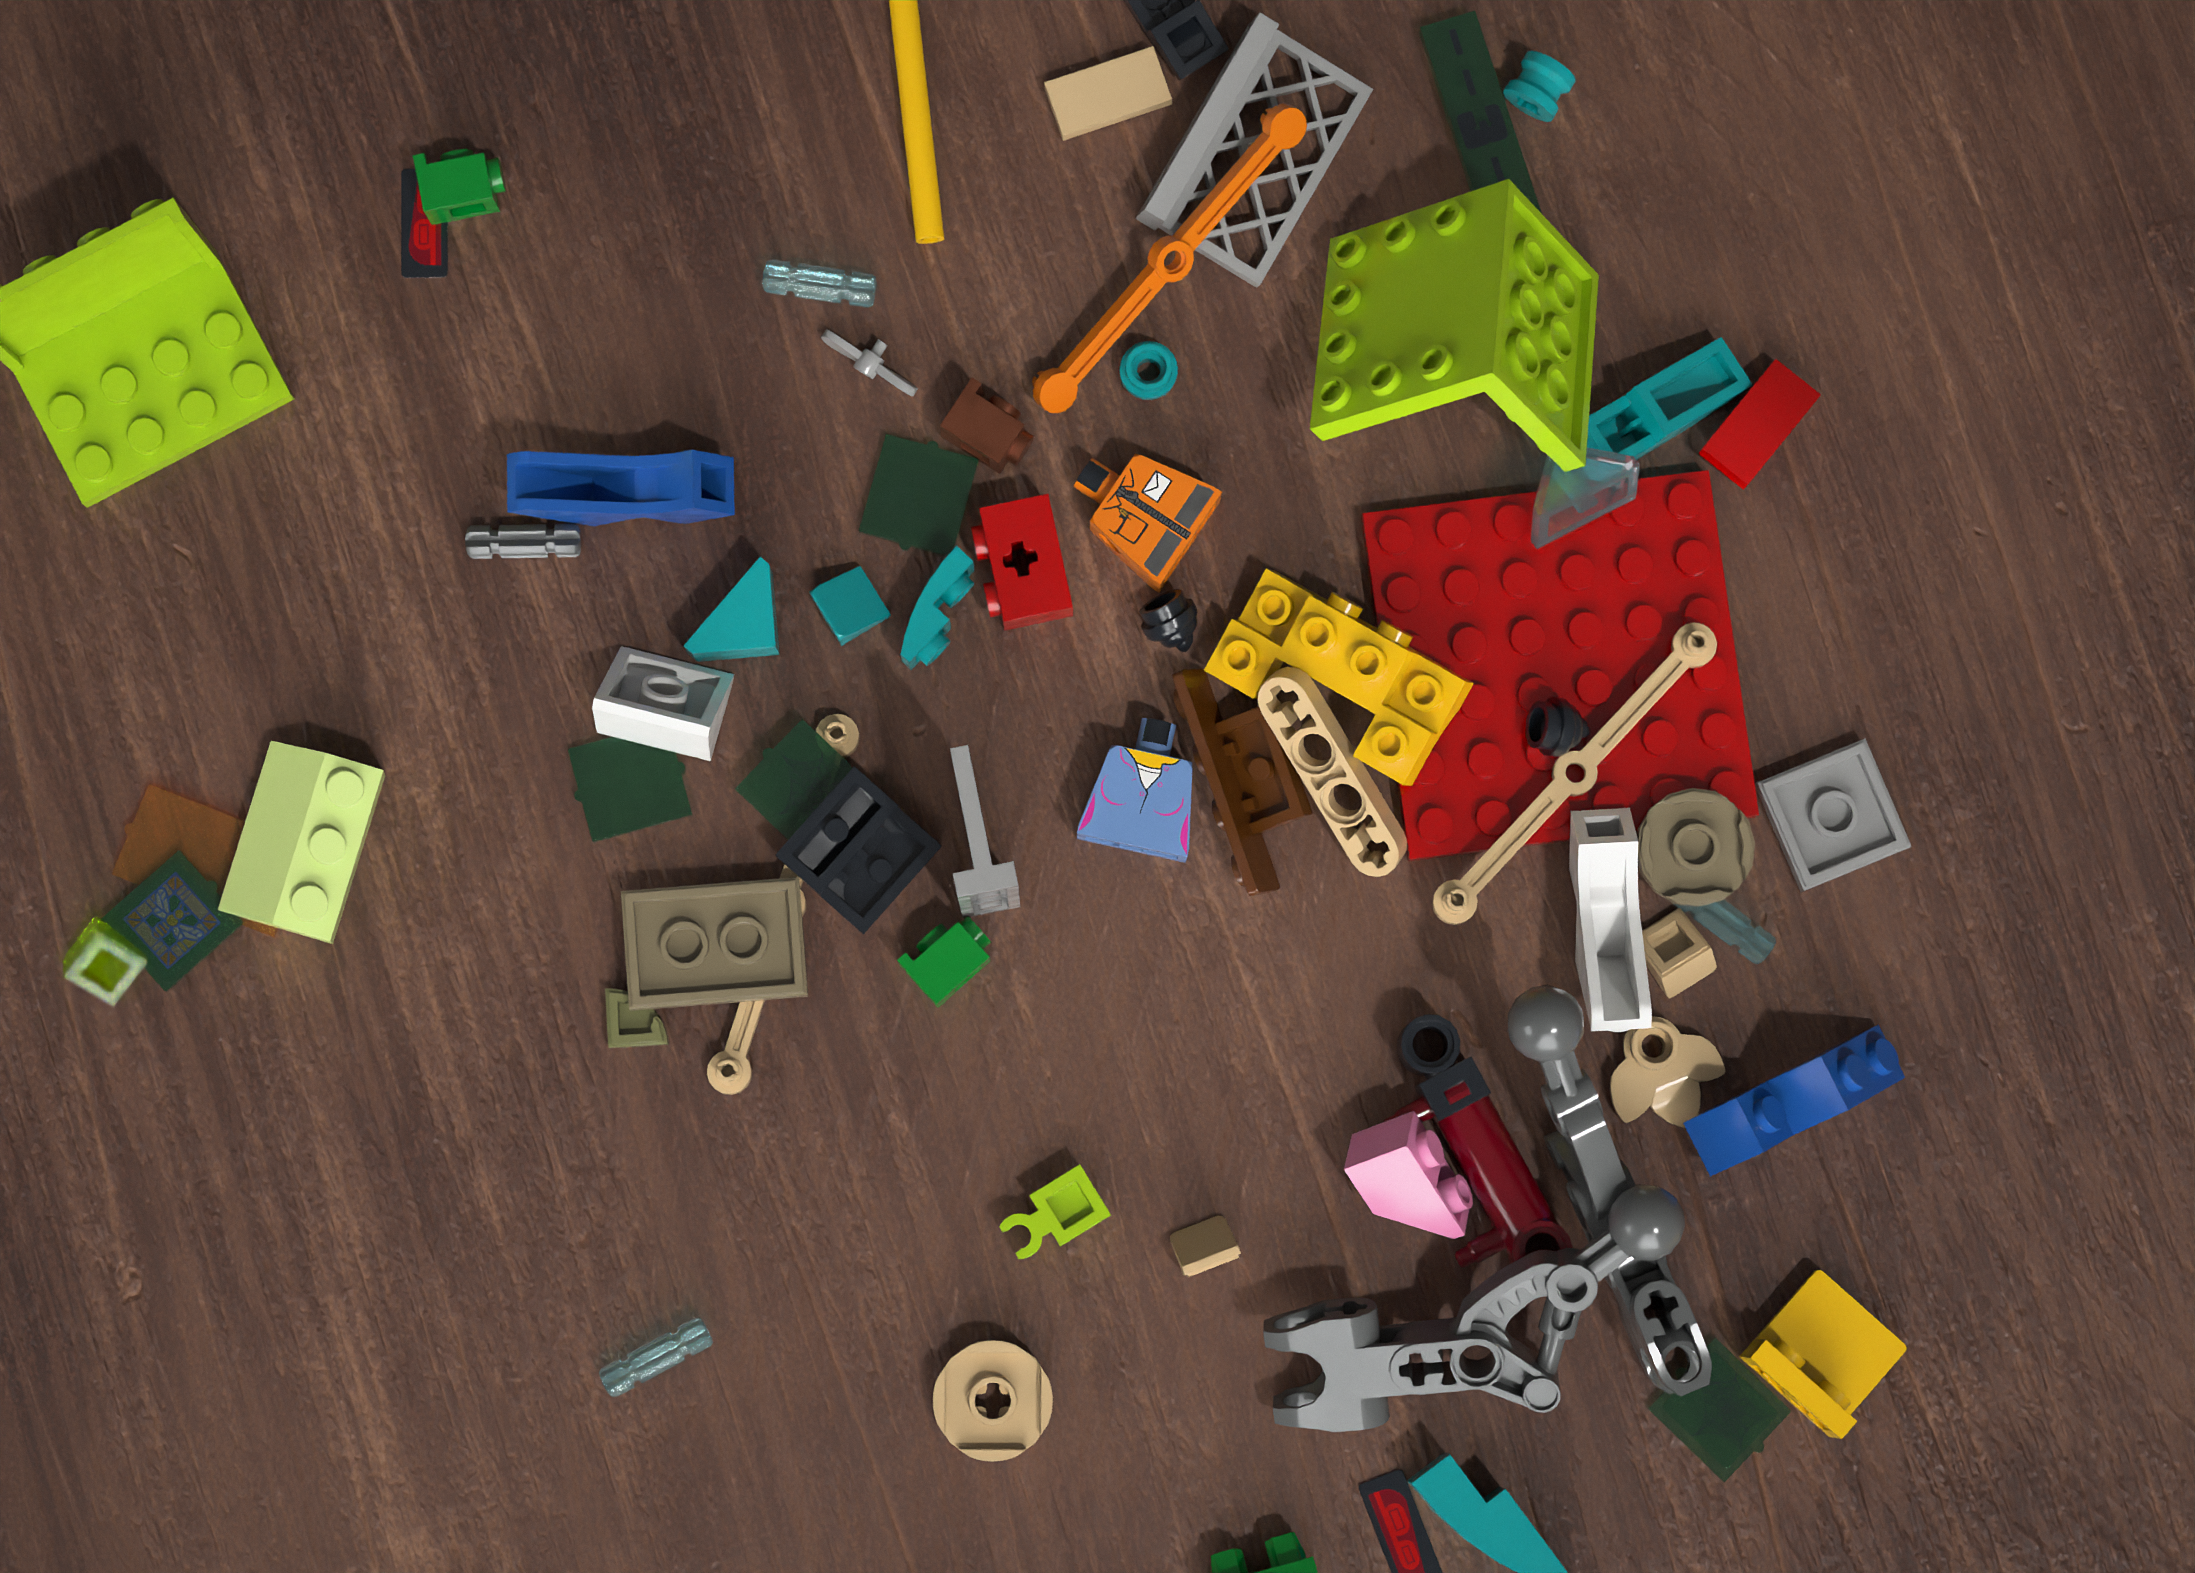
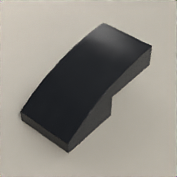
[1123,0,1229,80]

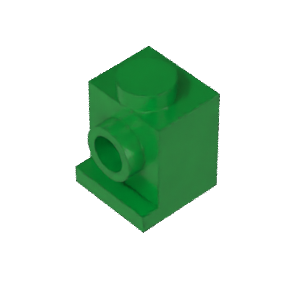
[413,149,506,225]
[897,916,991,1008]

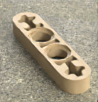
[1258,667,1407,877]

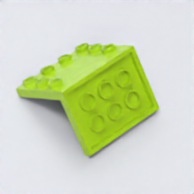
[1310,179,1599,472]
[0,197,295,508]

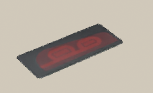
[401,169,448,278]
[1359,1469,1443,1573]

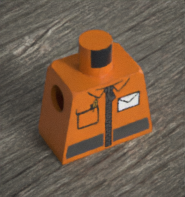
[1074,454,1222,593]

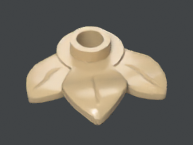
[1610,1016,1726,1128]

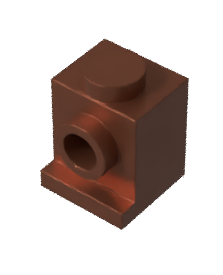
[940,377,1035,474]

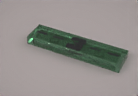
[1419,11,1542,213]

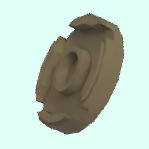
[1637,788,1755,907]

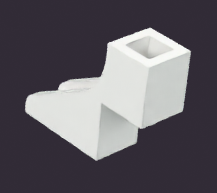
[1569,808,1652,1032]

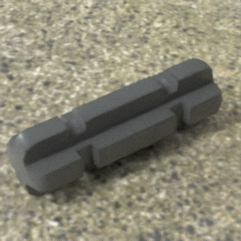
[465,524,582,559]

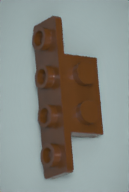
[1172,669,1313,896]

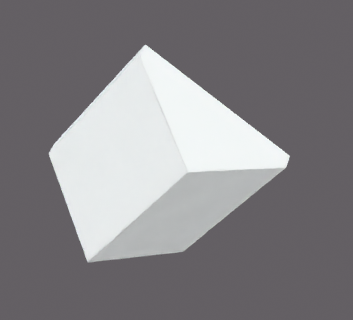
[592,646,734,761]

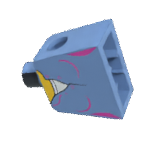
[1077,718,1193,863]

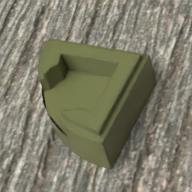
[605,988,669,1049]

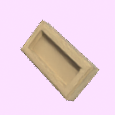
[1044,46,1172,141]

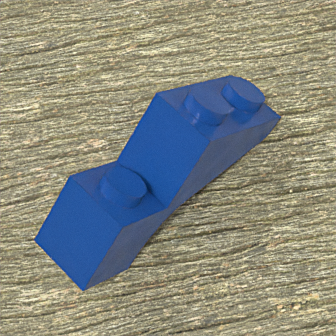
[507,450,735,526]
[1683,1024,1905,1176]

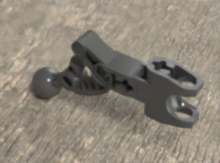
[1507,984,1712,1396]
[1263,1184,1685,1432]

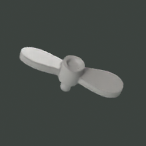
[821,329,918,396]

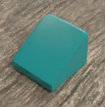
[809,566,891,646]

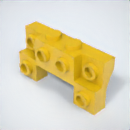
[1204,568,1474,786]

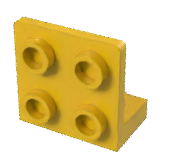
[1739,1270,1907,1439]

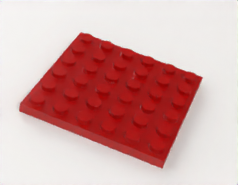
[1361,470,1759,861]

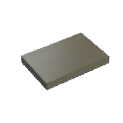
[621,877,808,1011]

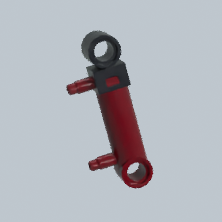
[1383,1014,1573,1268]

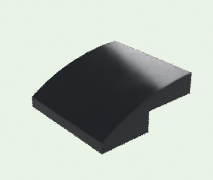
[775,766,942,935]

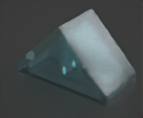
[1531,447,1640,549]

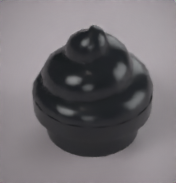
[1139,589,1198,652]
[1525,697,1590,757]

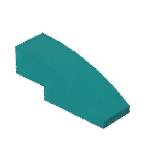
[1583,337,1753,484]
[1407,1452,1568,1573]

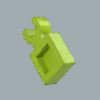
[999,1164,1111,1259]

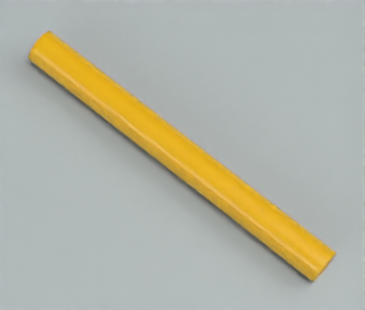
[889,0,944,244]

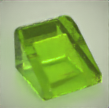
[62,916,148,1006]

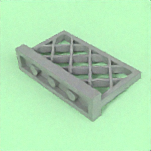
[1135,12,1373,288]
[950,745,1020,918]

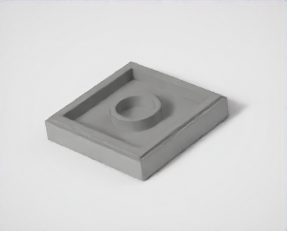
[1755,739,1912,893]

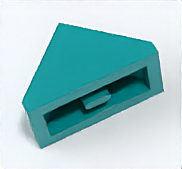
[684,557,780,662]

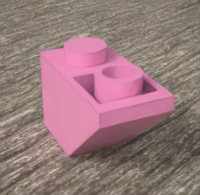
[1344,1111,1473,1239]

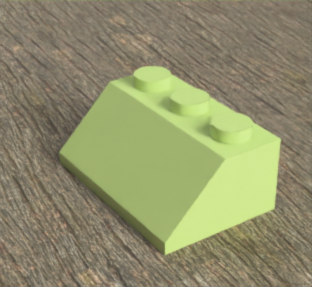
[218,741,385,944]

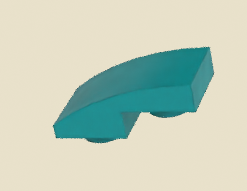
[901,546,975,670]

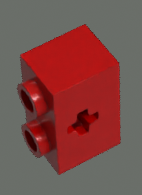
[971,494,1073,631]

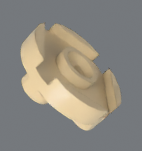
[933,1340,1053,1462]

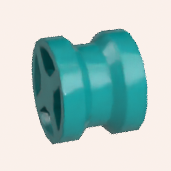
[1503,50,1576,122]

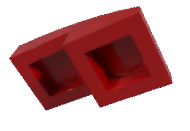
[1698,359,1821,490]

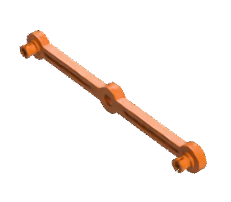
[1032,103,1307,413]

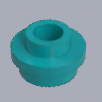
[1120,341,1178,400]

